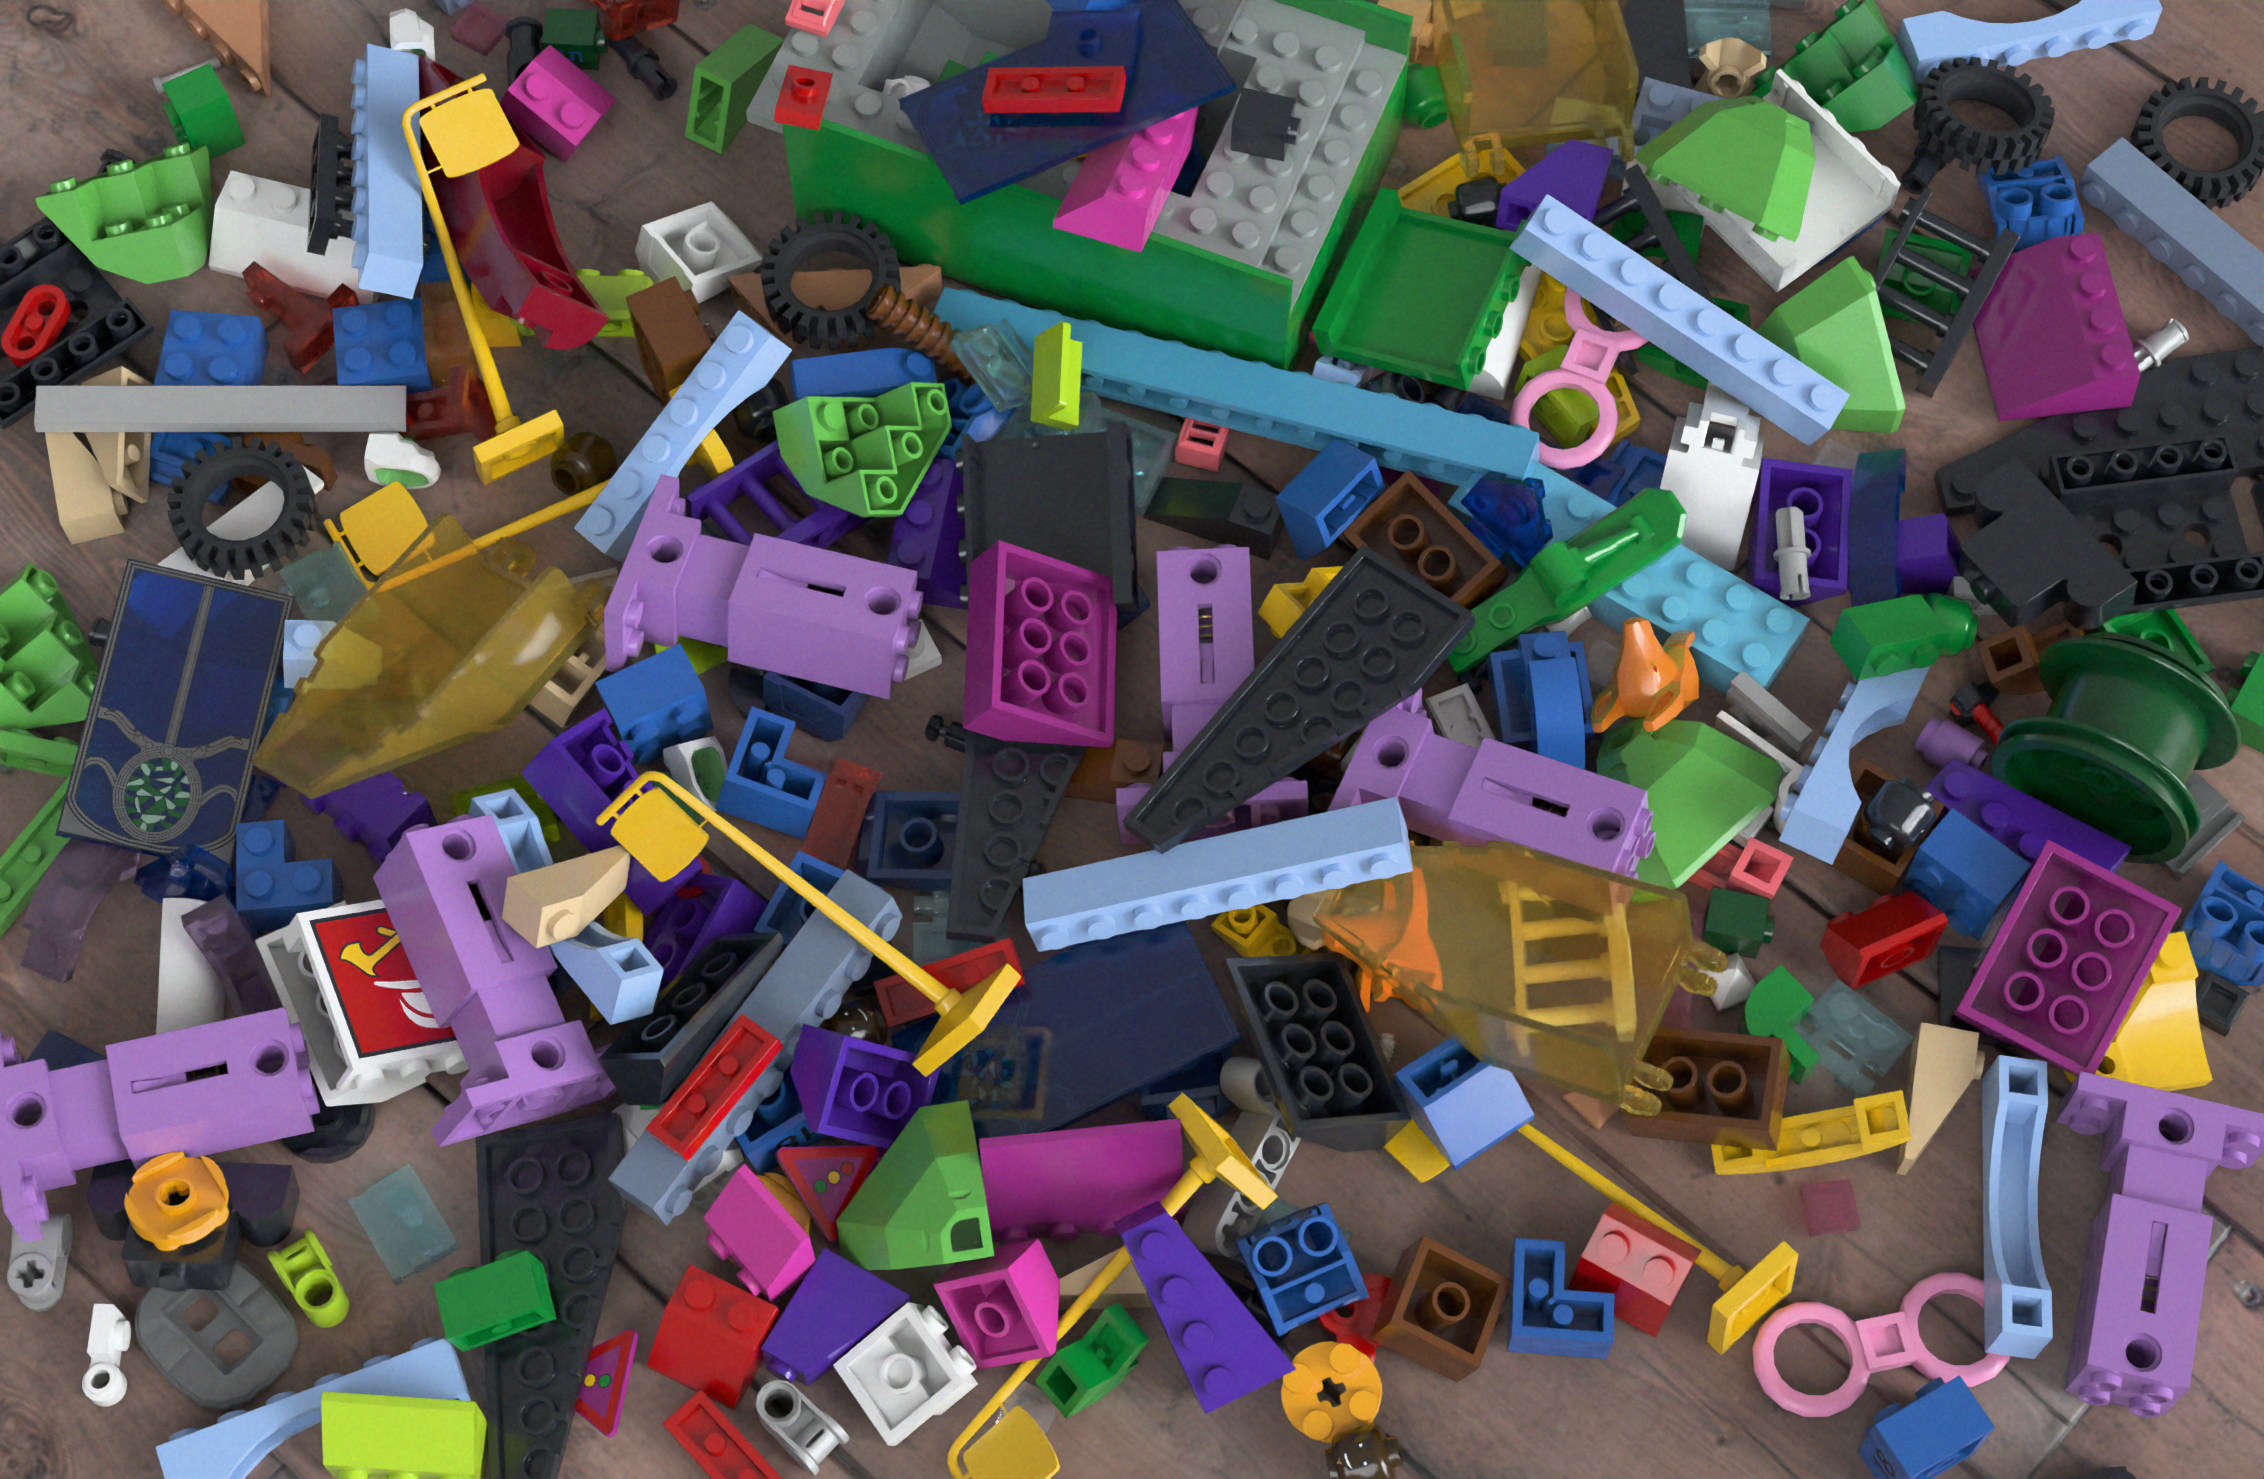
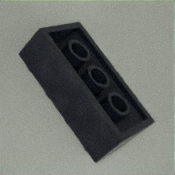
[597,932,784,1106]

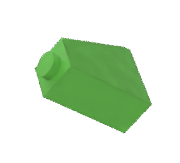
[685,23,784,154]

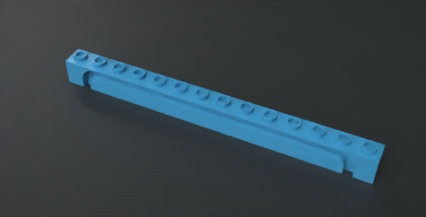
[933,287,1540,502]

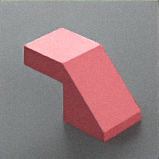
[1687,837,1794,900]

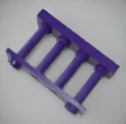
[686,439,874,549]

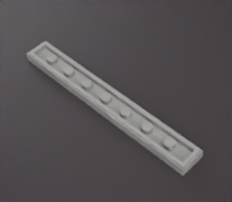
[34,386,407,432]

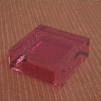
[450,0,509,57]
[1799,1179,1861,1237]

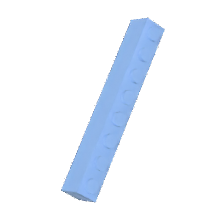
[351,43,423,299]
[1509,194,1850,447]
[1023,797,1413,952]

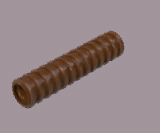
[866,283,1031,401]

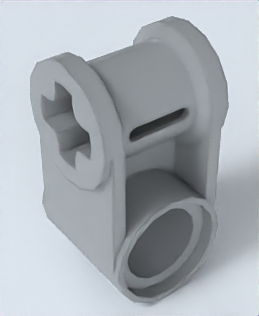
[7,1213,73,1312]
[756,1380,850,1476]

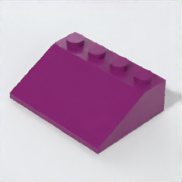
[1967,232,2141,422]
[963,540,1117,748]
[1952,840,2182,1076]
[979,1118,1186,1246]

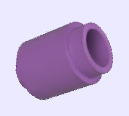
[1915,717,1989,771]

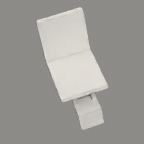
[1660,381,1764,571]

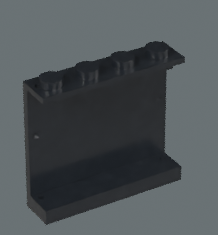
[955,421,1140,612]

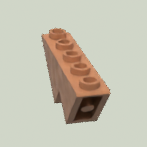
[162,0,271,98]
[728,264,943,353]

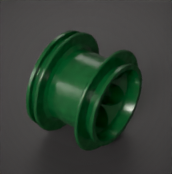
[1991,632,2242,864]

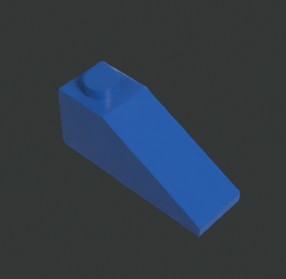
[789,348,937,402]

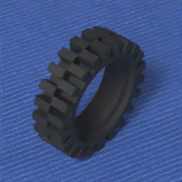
[1912,57,2055,175]
[2130,77,2264,210]
[761,212,901,350]
[167,436,318,580]

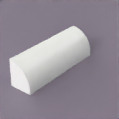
[1461,230,1543,400]
[156,898,228,1034]

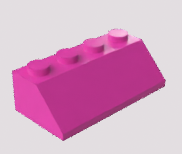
[1053,91,1199,253]

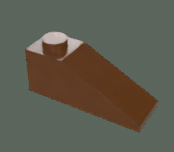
[1064,738,1164,804]

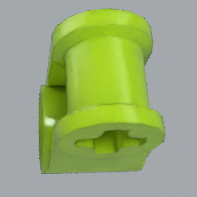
[266,1228,350,1328]

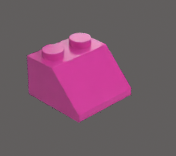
[499,45,617,163]
[704,1164,816,1304]
[933,1238,1060,1370]

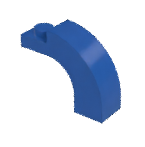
[1518,631,1585,770]

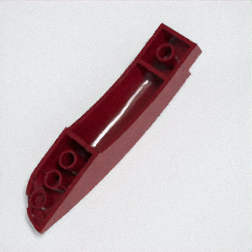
[418,54,609,350]

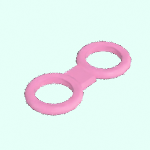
[1510,287,1649,470]
[1752,1272,2011,1417]

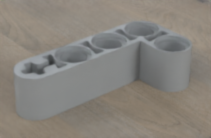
[1183,1056,1301,1257]

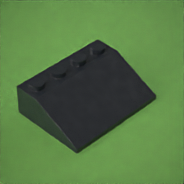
[1221,953,1412,1152]

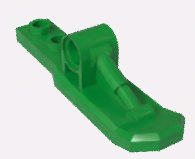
[1446,487,1687,676]

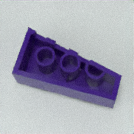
[521,708,703,916]
[261,710,438,867]
[1924,758,2132,896]
[1113,1201,1296,1414]

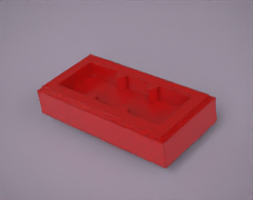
[774,65,833,130]

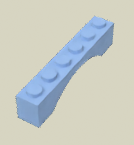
[1897,0,2163,84]
[574,310,792,564]
[1778,665,1931,865]
[468,788,664,1025]
[1982,1055,2053,1359]
[156,1337,473,1479]

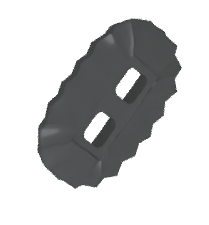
[135,1258,300,1412]

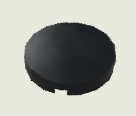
[282,1071,376,1164]

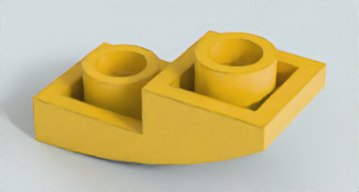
[1211,904,1319,958]

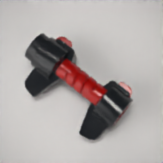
[1949,681,2004,761]

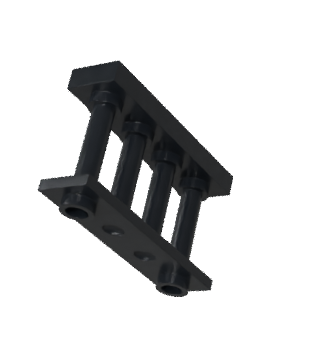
[307,113,430,259]
[1589,164,1717,376]
[1874,187,2021,398]

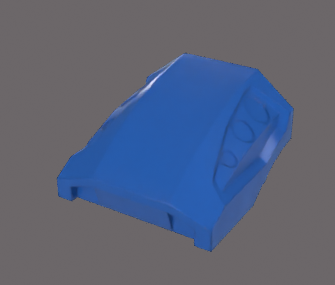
[1975,156,2084,252]
[935,378,1021,461]
[2178,860,2264,986]
[1234,1202,1370,1336]

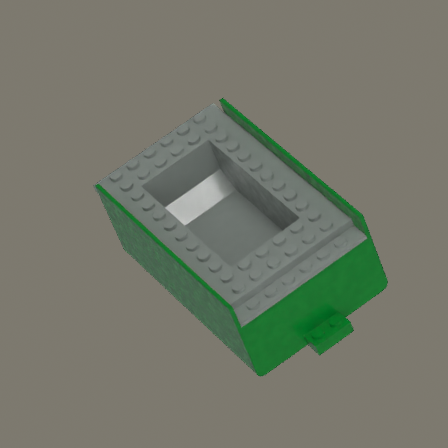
[746,0,1413,372]

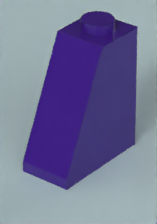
[1495,139,1614,232]
[1847,513,1963,595]
[761,1247,911,1386]

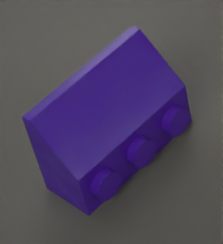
[886,458,967,609]
[1746,458,1853,608]
[642,873,768,998]
[790,1023,941,1149]

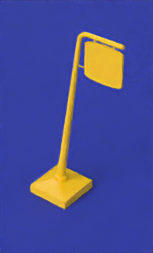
[401,73,565,486]
[323,385,735,591]
[596,771,1021,1077]
[947,1092,1278,1479]
[1384,1119,1799,1355]

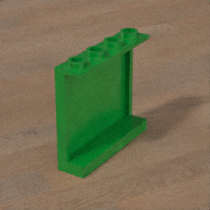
[1312,187,1532,390]

